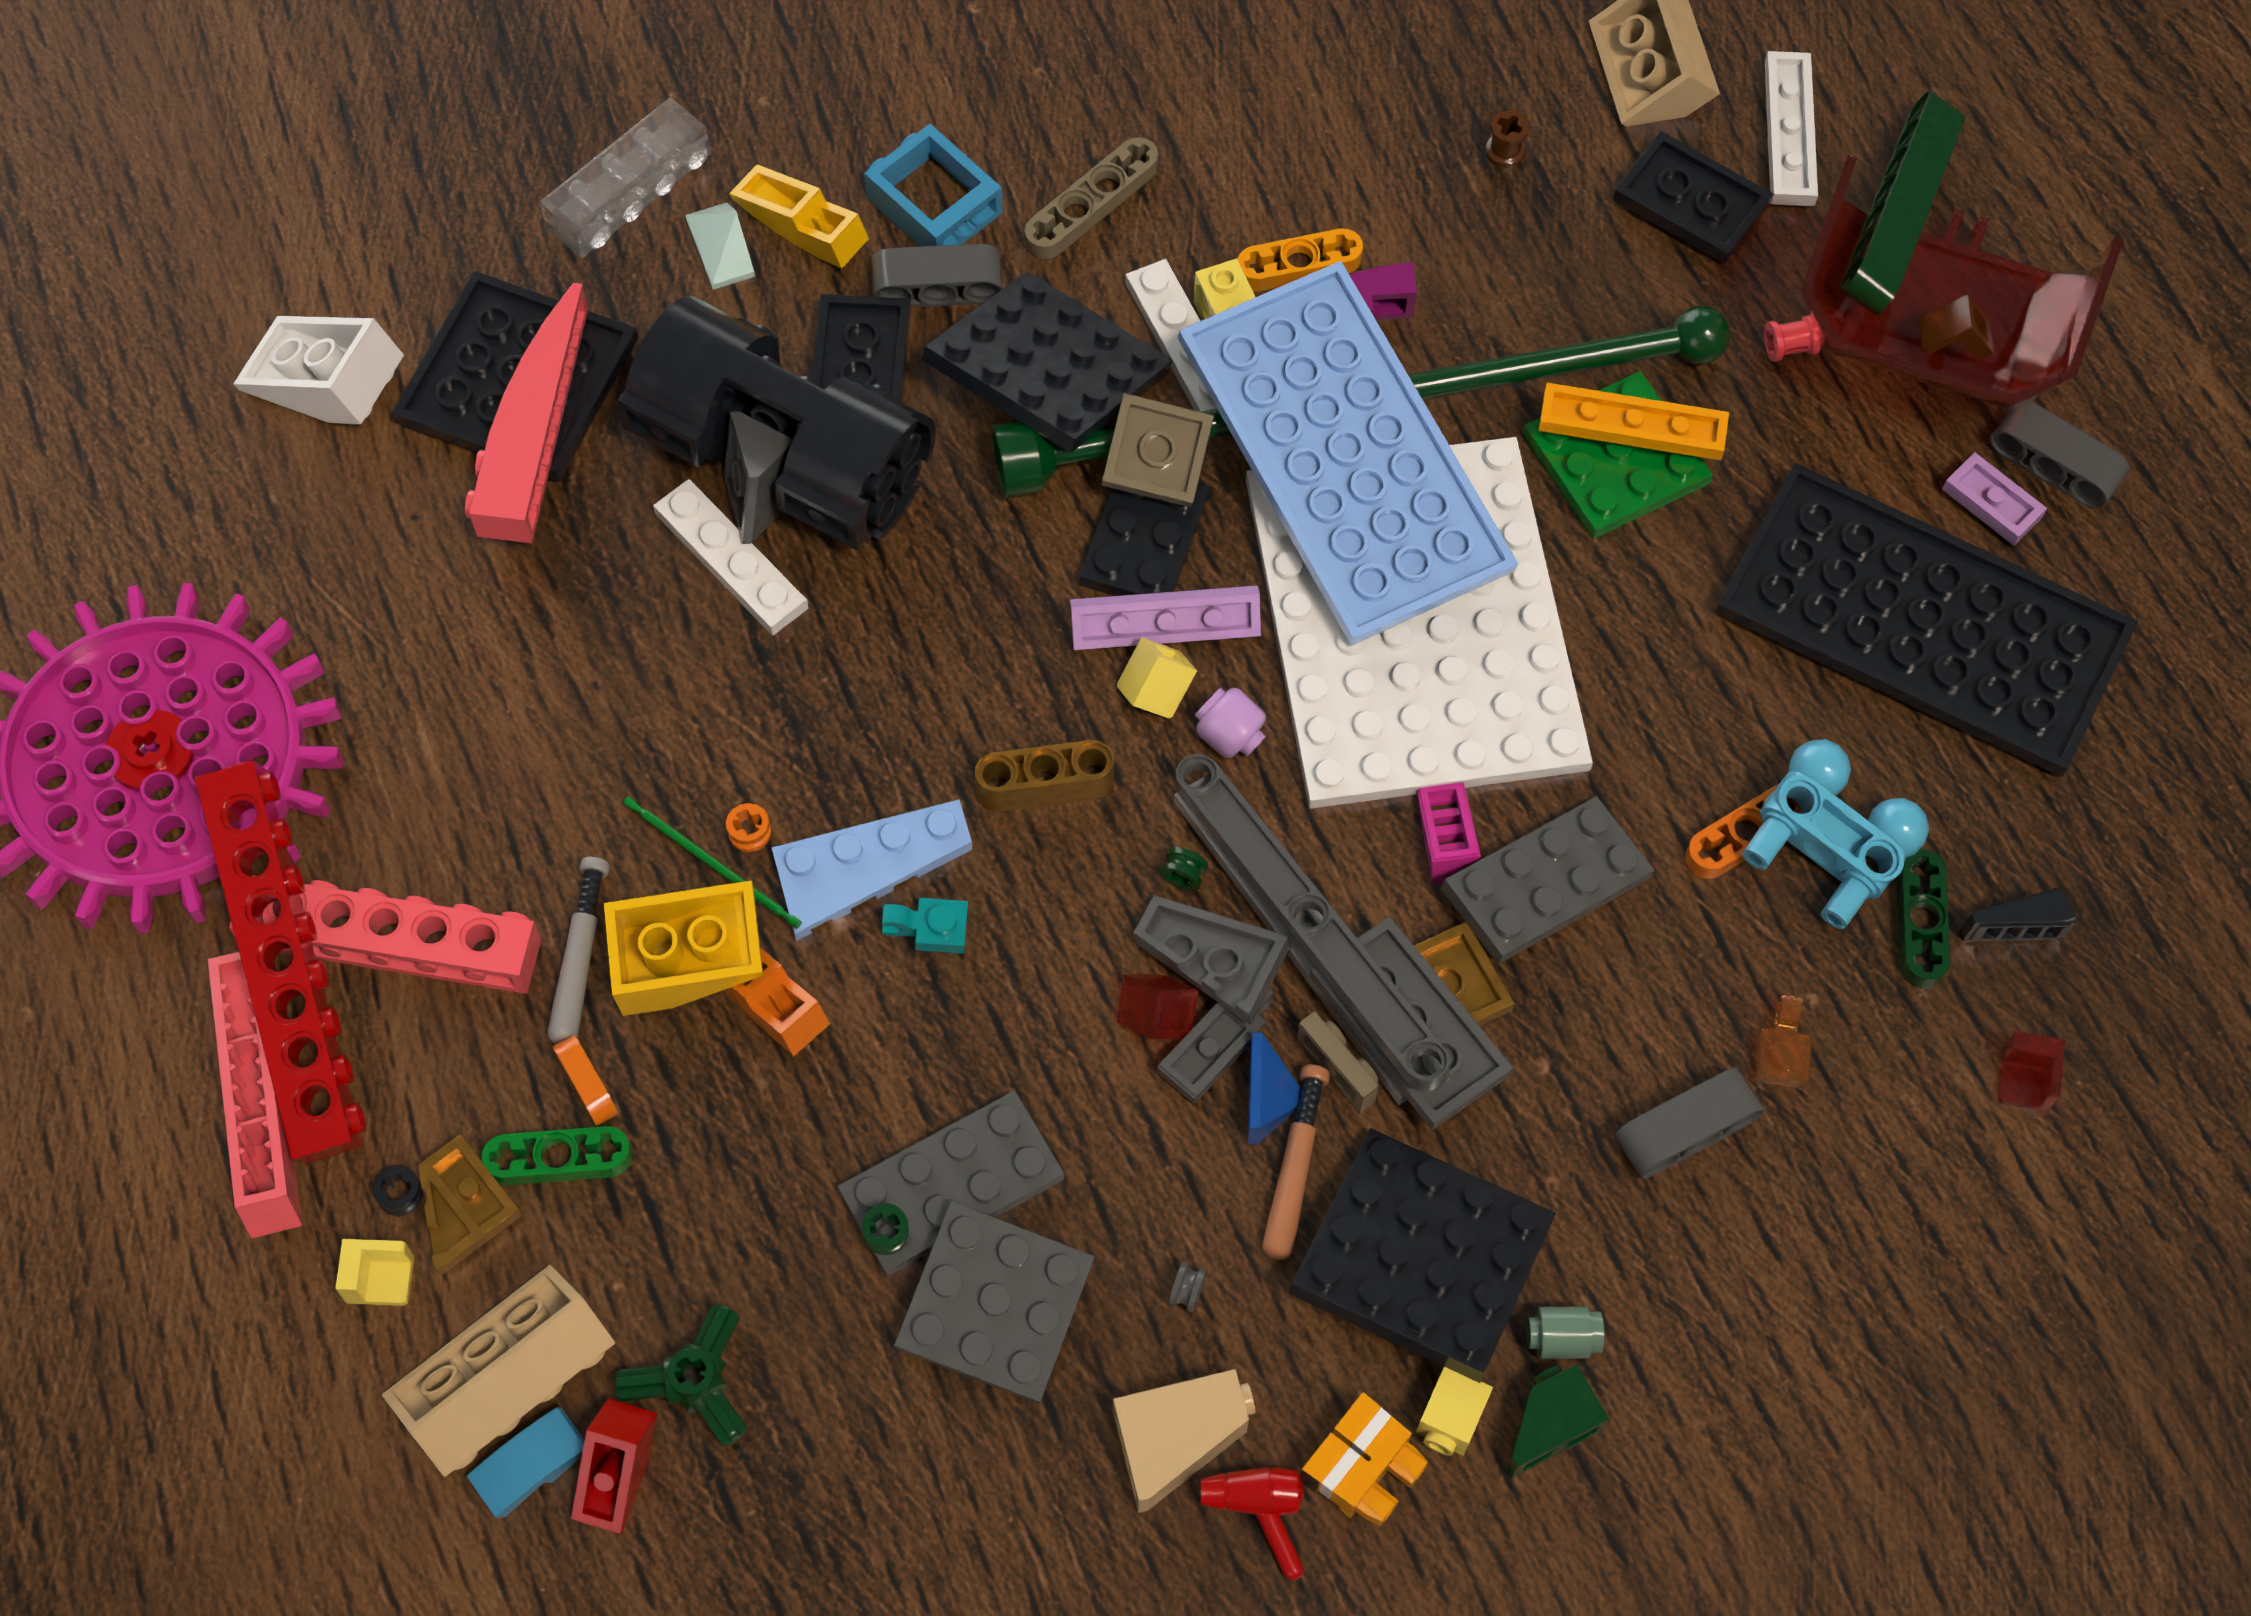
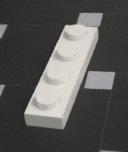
[1765,51,1818,206]
[1125,259,1217,412]
[653,479,809,636]

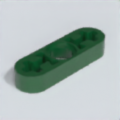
[1897,849,1950,989]

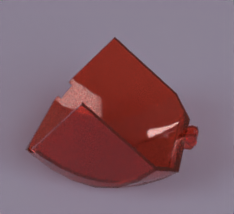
[1801,155,2124,408]

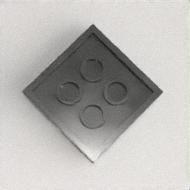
[894,1201,1095,1404]

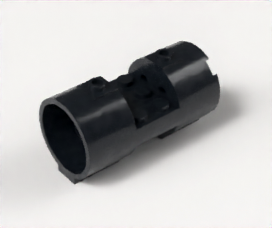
[617,296,936,550]

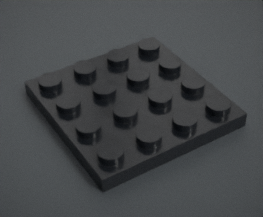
[392,271,639,482]
[922,271,1173,453]
[1289,1128,1556,1383]

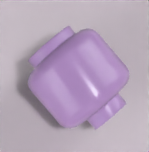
[1194,688,1266,759]

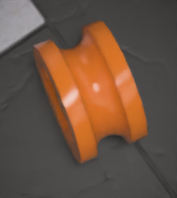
[726,803,771,852]

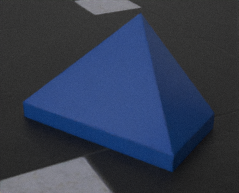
[1247,1032,1302,1145]

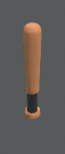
[1262,1064,1330,1260]

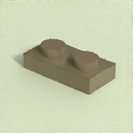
[1297,1011,1379,1114]

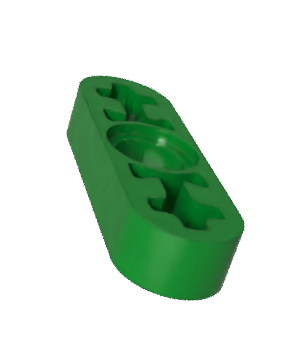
[482,1126,633,1186]

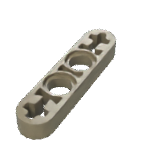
[1025,137,1158,260]

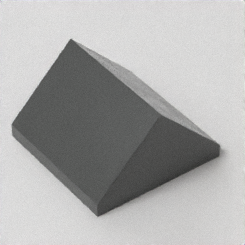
[724,411,793,544]

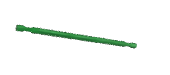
[623,796,802,929]

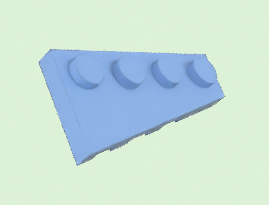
[772,800,972,941]

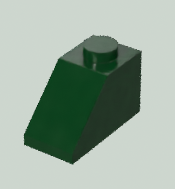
[1506,1364,1609,1479]

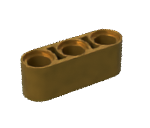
[975,740,1114,812]

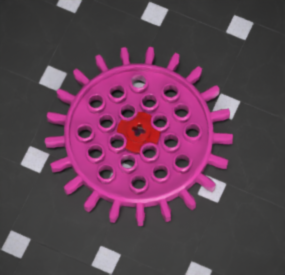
[0,583,344,934]

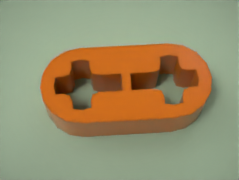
[552,1035,619,1127]

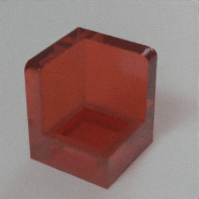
[1117,974,1199,1039]
[1998,1031,2065,1113]

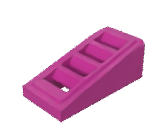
[1416,782,1481,884]

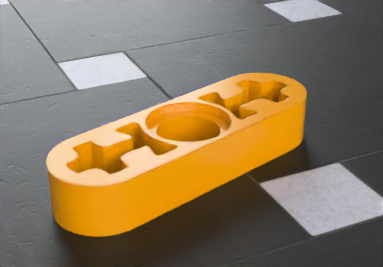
[1237,228,1363,292]

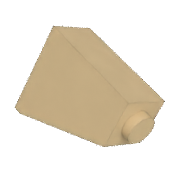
[1113,1369,1255,1513]

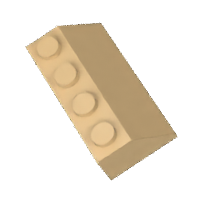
[382,1265,615,1477]

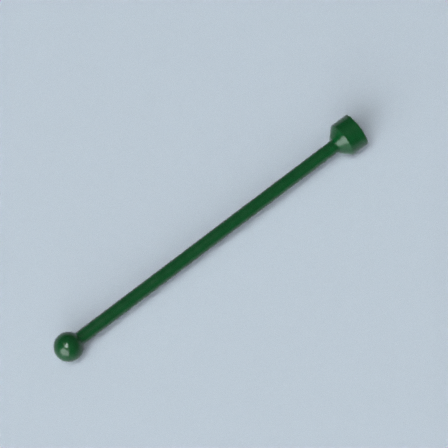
[992,306,1730,498]

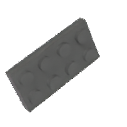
[1441,796,1655,964]
[1310,916,1514,1130]
[837,1090,1065,1277]

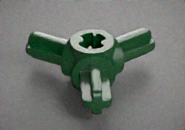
[615,1304,747,1447]

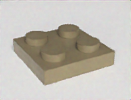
[1101,393,1214,508]

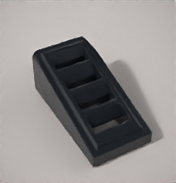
[1959,888,2076,941]

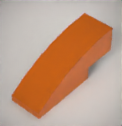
[723,948,830,1057]

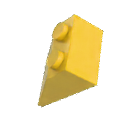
[604,880,763,1016]

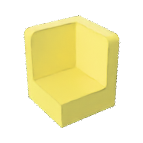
[1117,637,1197,718]
[336,1239,414,1306]

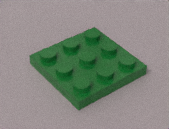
[1522,371,1713,539]

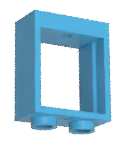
[864,124,1003,247]

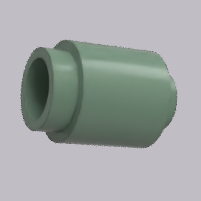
[1526,1306,1604,1359]

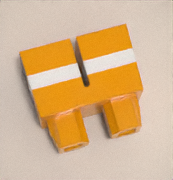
[1300,1392,1428,1527]

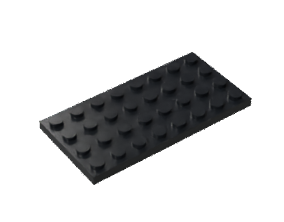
[1715,462,2138,777]

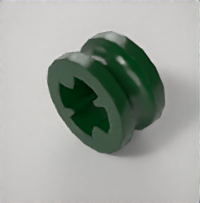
[1159,847,1208,891]
[862,1203,909,1255]

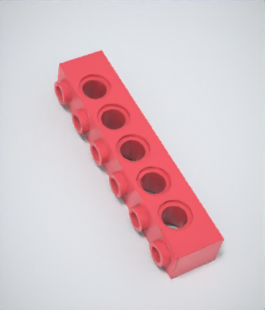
[229,875,541,994]

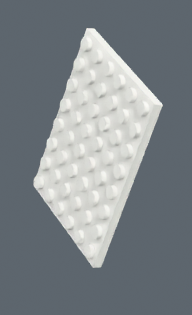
[1246,437,1593,809]

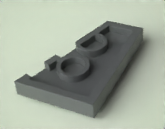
[1134,895,1290,1025]

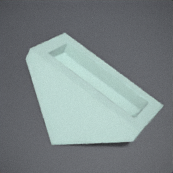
[685,203,755,290]

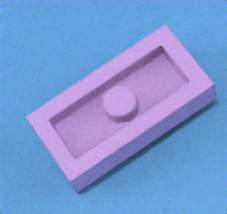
[1942,452,2047,546]

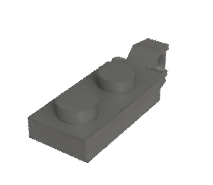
[1157,988,1274,1104]

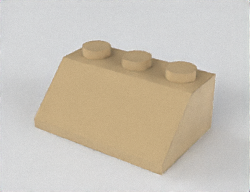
[1589,0,1720,127]

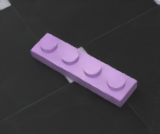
[1070,586,1261,650]

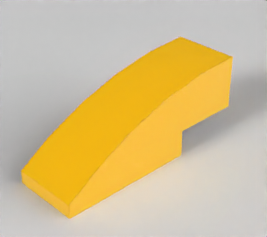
[729,164,869,269]

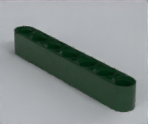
[1838,90,1966,316]

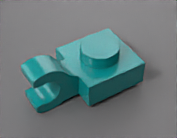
[882,898,968,954]

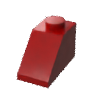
[571,1398,658,1534]

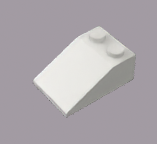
[233,316,404,424]

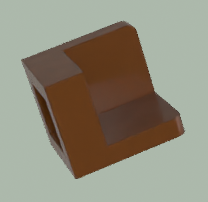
[1919,294,1994,361]

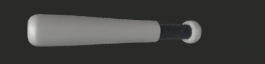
[547,857,610,1044]

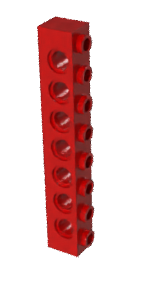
[195,760,367,1164]

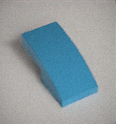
[467,1407,585,1518]

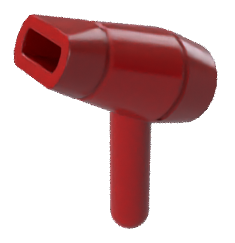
[1201,1467,1304,1580]

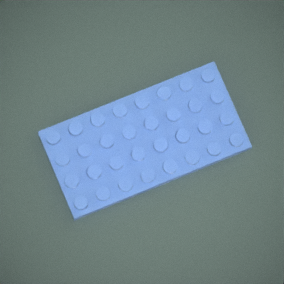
[1178,261,1519,646]

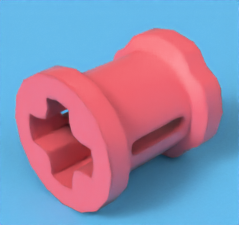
[1764,315,1821,362]

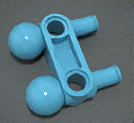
[1742,739,1929,930]

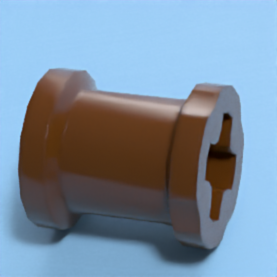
[1485,110,1529,168]

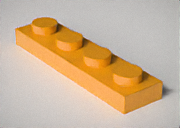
[1538,383,1729,461]

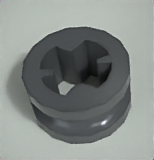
[1168,1261,1208,1313]

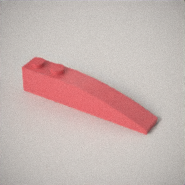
[465,283,588,543]
[208,952,303,1239]

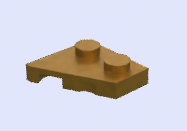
[418,1135,522,1276]

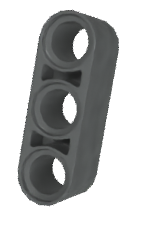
[871,244,1003,308]
[1990,400,2130,509]
[1615,1067,1765,1179]

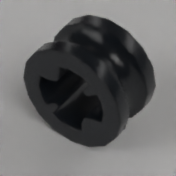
[373,1165,423,1217]

